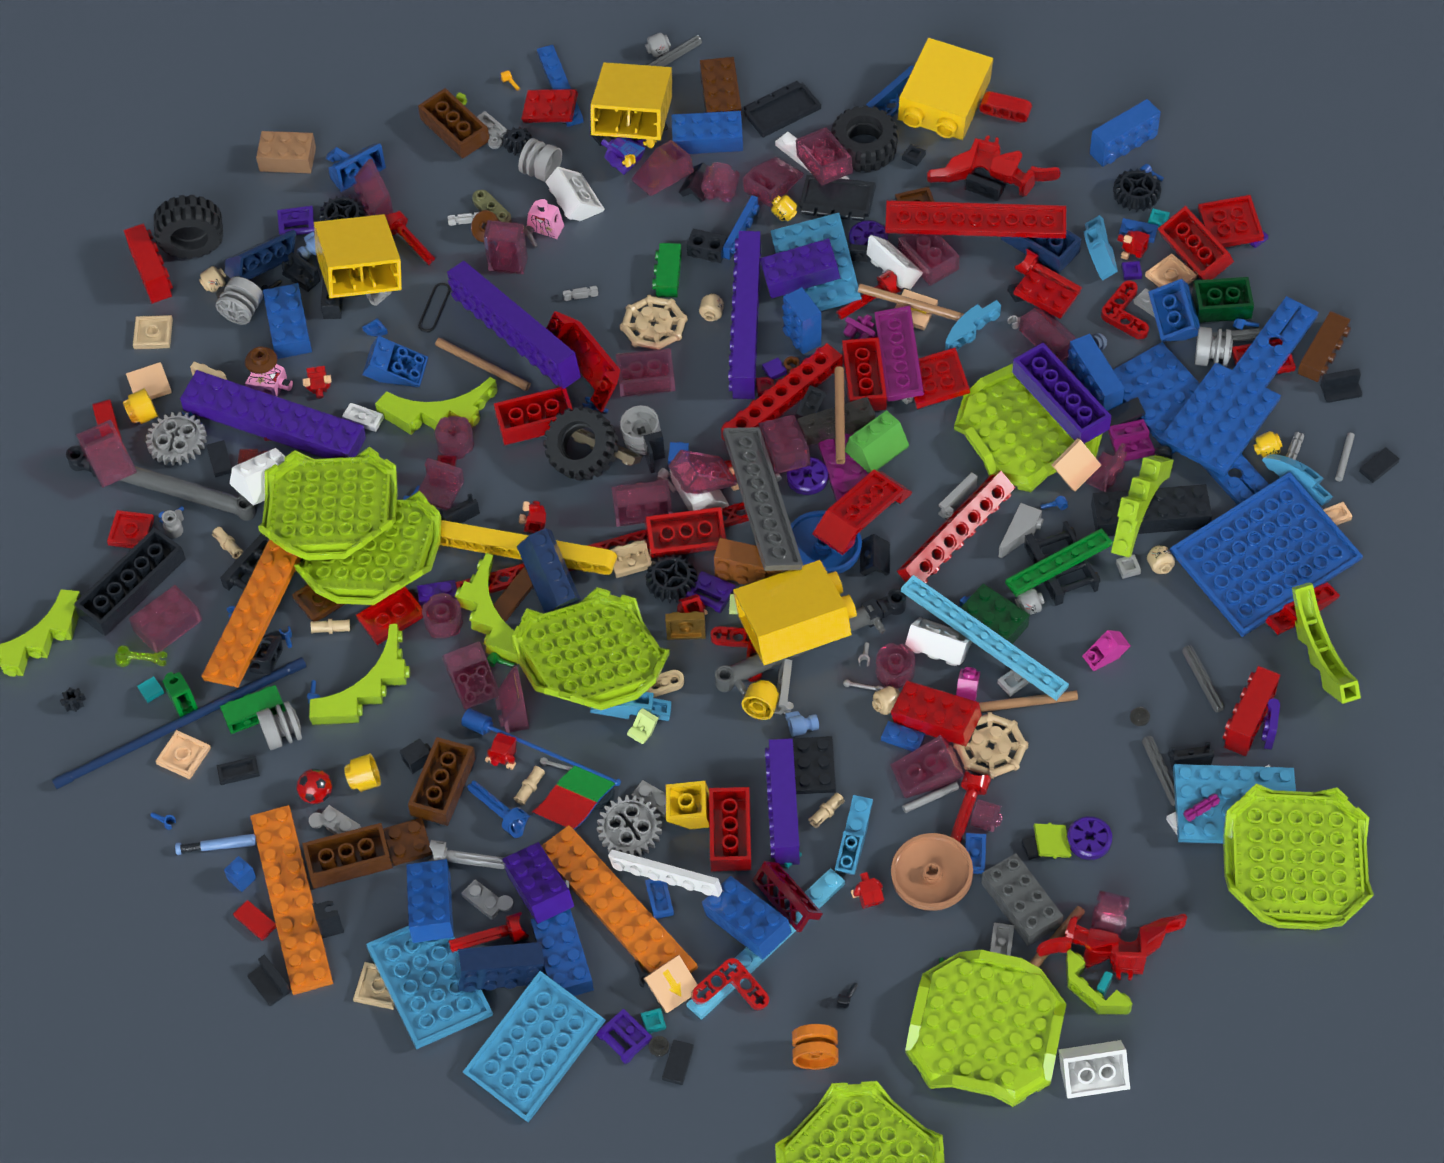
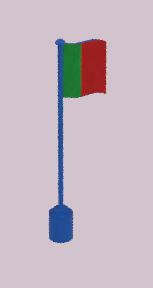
[461,708,621,829]

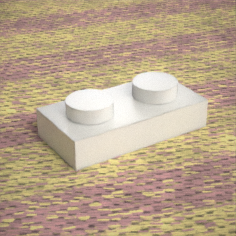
[342,403,384,432]

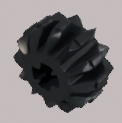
[503,126,532,156]

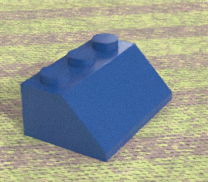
[328,143,386,192]
[1148,279,1200,342]

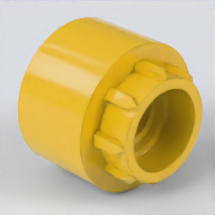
[123,388,158,424]
[741,680,779,720]
[344,753,381,792]

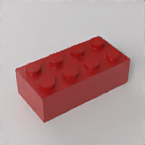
[1158,206,1234,280]
[123,223,173,304]
[842,337,887,413]
[494,387,573,445]
[645,507,726,558]
[1223,666,1280,756]
[891,681,982,747]
[709,787,752,871]

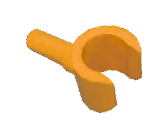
[500,70,520,91]

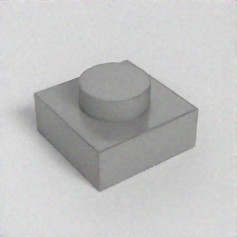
[1116,554,1141,579]

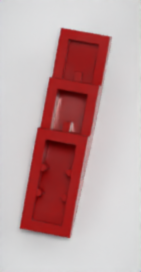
[1265,582,1340,635]

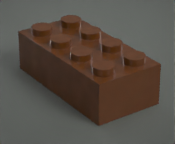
[700,57,742,120]
[418,88,489,159]
[408,737,476,826]
[302,823,393,889]

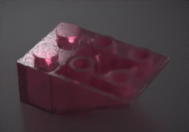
[632,140,694,196]
[743,157,804,207]
[76,420,137,488]
[442,641,501,710]

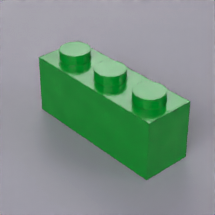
[652,243,682,297]
[220,685,285,734]

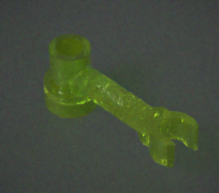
[115,645,167,667]

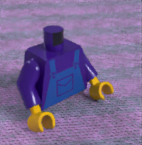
[601,136,657,175]

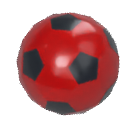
[297,769,332,804]

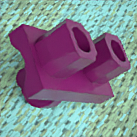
[843,314,878,339]

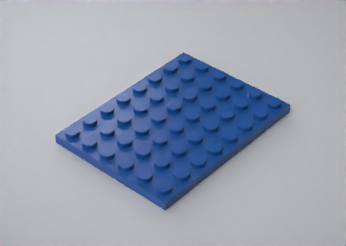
[1170,472,1363,637]

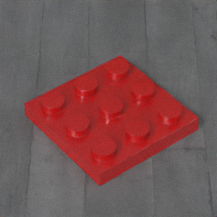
[1198,195,1264,248]
[913,347,970,409]

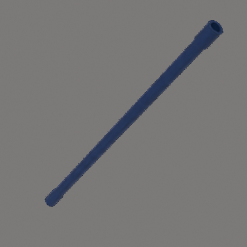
[52,657,307,789]

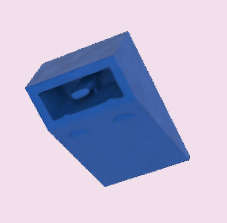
[362,336,428,387]

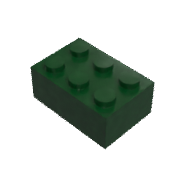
[1192,277,1254,323]
[961,583,1030,644]

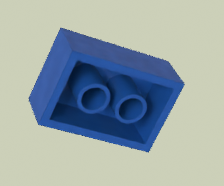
[782,287,821,354]

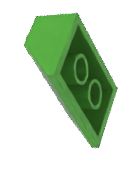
[845,410,909,473]

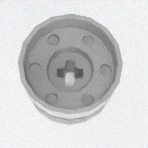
[518,138,562,182]
[216,277,263,325]
[1195,326,1233,367]
[620,405,661,455]
[256,701,302,751]

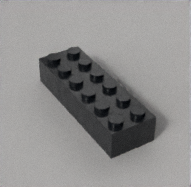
[1091,484,1212,536]
[74,528,186,636]

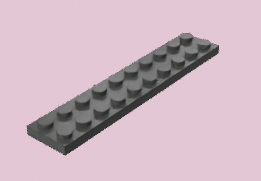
[723,427,803,571]

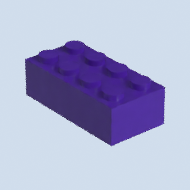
[760,238,841,299]
[502,842,574,924]

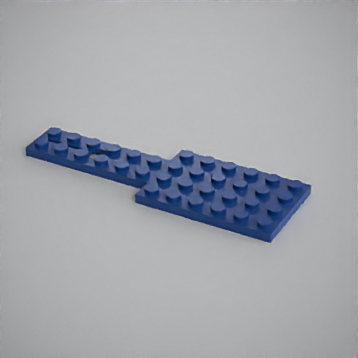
[1159,296,1319,477]
[1113,342,1269,505]

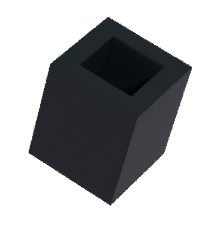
[400,738,431,774]

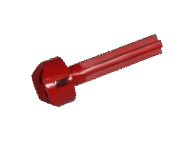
[385,210,435,265]
[1015,249,1082,296]
[836,270,901,319]
[950,770,991,843]
[449,912,529,952]

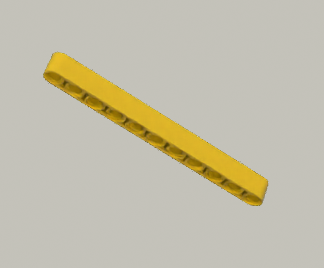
[439,520,617,575]

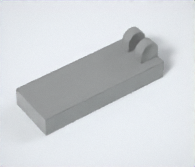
[938,472,978,519]
[774,659,794,715]
[990,923,1014,956]

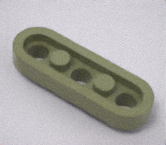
[472,190,512,228]

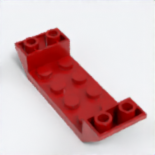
[546,311,620,412]
[813,469,912,555]

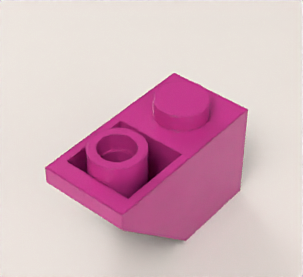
[1082,630,1131,671]
[956,667,980,701]

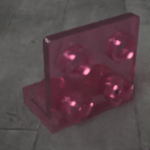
[1086,443,1127,492]
[417,458,464,510]

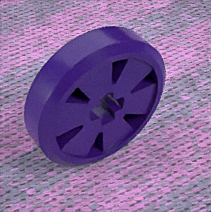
[849,220,888,246]
[787,457,828,495]
[1067,816,1112,860]

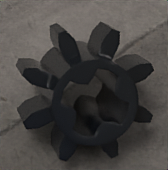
[60,687,86,712]

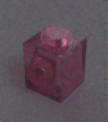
[971,799,1003,832]

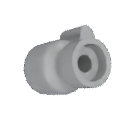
[162,510,184,539]

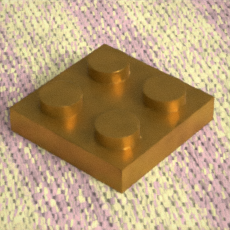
[665,611,706,640]

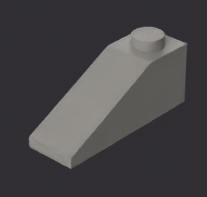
[998,503,1044,558]

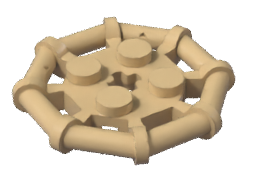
[620,295,688,351]
[953,712,1028,779]

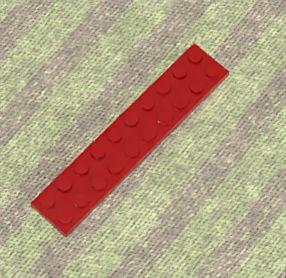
[885,201,1066,239]

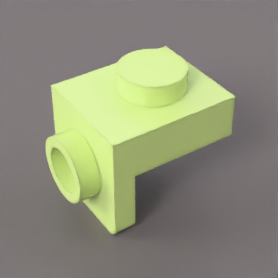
[627,708,659,744]

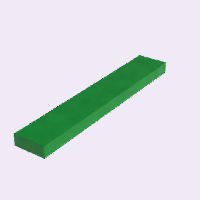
[1005,528,1113,597]

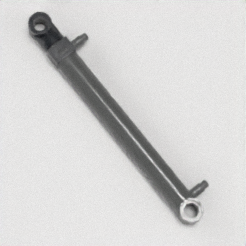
[66,446,256,521]
[715,589,906,696]

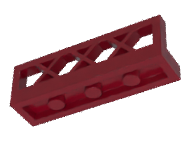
[752,861,823,932]

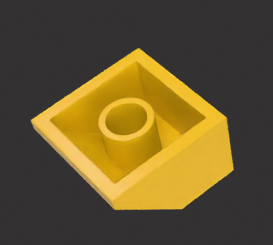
[666,781,710,829]

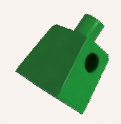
[162,672,198,717]

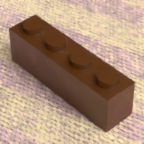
[1298,311,1351,382]

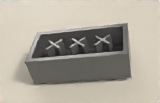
[981,853,1063,946]

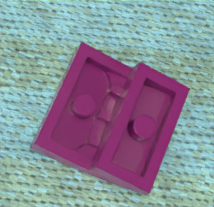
[1108,419,1155,463]

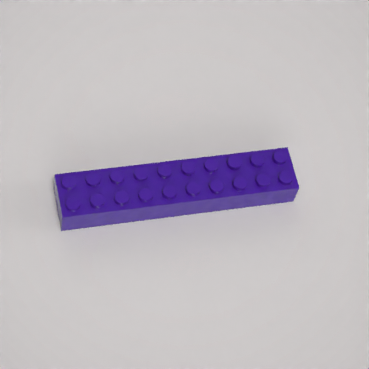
[728,231,761,399]
[447,261,581,389]
[180,370,366,459]

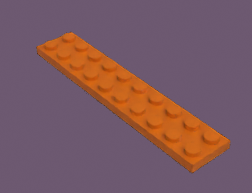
[202,539,301,688]
[250,805,333,995]
[541,825,698,974]

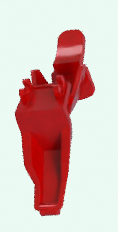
[927,135,1061,197]
[1037,914,1187,981]

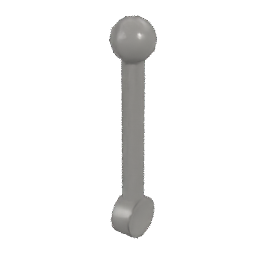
[843,679,884,691]
[540,757,573,770]

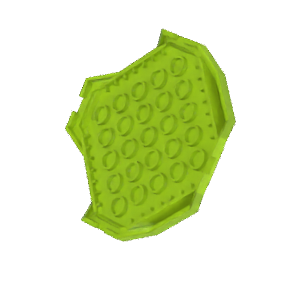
[954,364,1103,492]
[258,447,398,560]
[294,490,441,605]
[512,587,670,710]
[1223,783,1374,930]
[905,950,1066,1107]
[775,1081,945,1163]

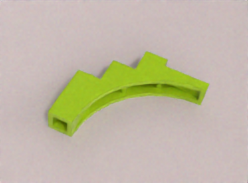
[375,377,498,435]
[1111,455,1174,557]
[455,553,519,664]
[1292,582,1361,704]
[0,589,81,677]
[310,624,410,725]

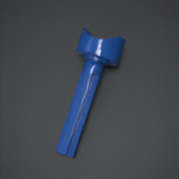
[467,780,531,838]

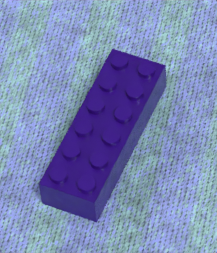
[1012,343,1111,444]
[765,738,800,865]

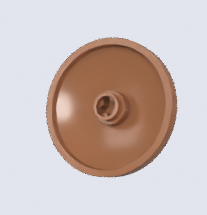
[891,833,973,911]

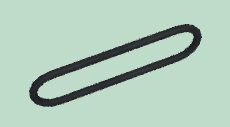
[418,283,451,332]

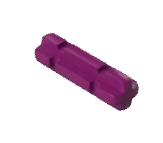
[1183,794,1220,821]

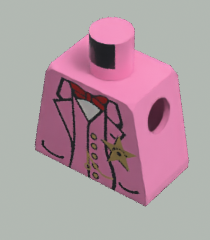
[526,199,564,239]
[245,357,293,397]

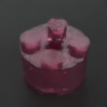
[701,163,740,203]
[435,416,474,459]
[422,593,463,638]
[876,643,915,689]
[1091,890,1130,936]

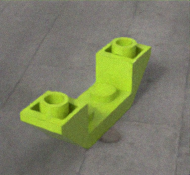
[1066,949,1133,1014]

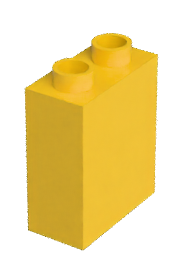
[897,38,993,140]
[591,62,672,140]
[314,214,402,298]
[733,560,857,665]

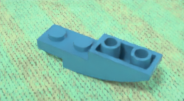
[1084,215,1118,280]
[945,300,1001,351]
[1262,454,1333,506]
[590,692,672,721]
[835,795,873,875]

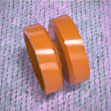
[792,1024,839,1070]

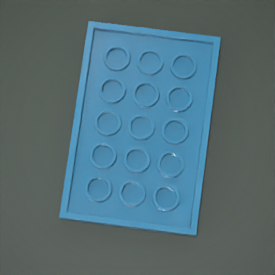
[770,213,862,311]
[1173,764,1296,843]
[366,926,493,1050]
[463,971,606,1123]

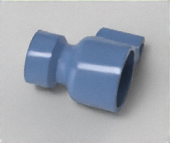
[297,231,316,261]
[785,711,819,737]

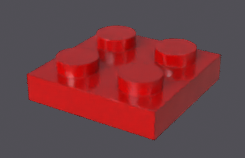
[107,510,154,548]

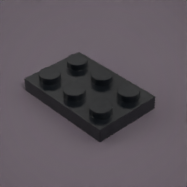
[793,736,836,794]

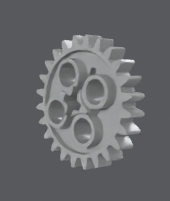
[146,412,207,466]
[597,795,662,857]

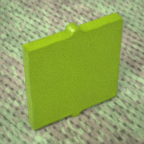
[1033,823,1072,859]

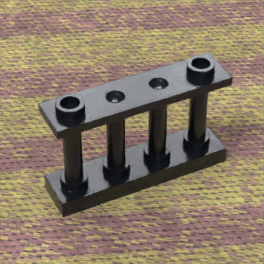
[1024,521,1101,606]
[220,533,303,591]

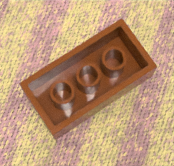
[714,538,788,584]

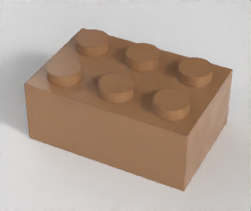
[256,131,316,173]

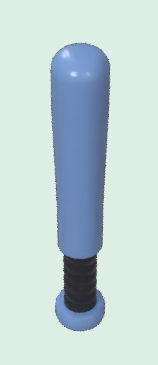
[175,834,256,855]

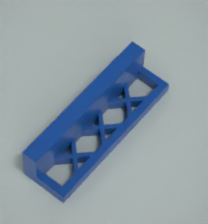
[866,65,914,117]

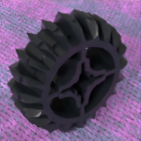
[1113,168,1161,212]
[318,195,366,221]
[645,554,697,603]

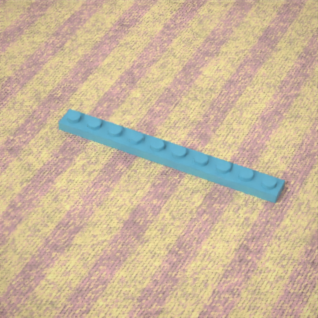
[901,575,1069,701]
[687,868,845,1020]

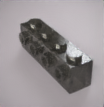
[797,397,875,446]

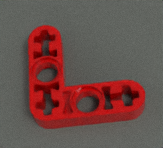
[1101,281,1149,339]
[710,626,763,682]
[691,958,769,1010]

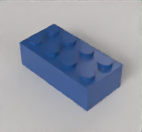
[1090,99,1161,167]
[671,111,743,155]
[263,283,312,359]
[1067,334,1125,411]
[406,859,454,943]
[702,876,792,960]
[530,909,594,996]

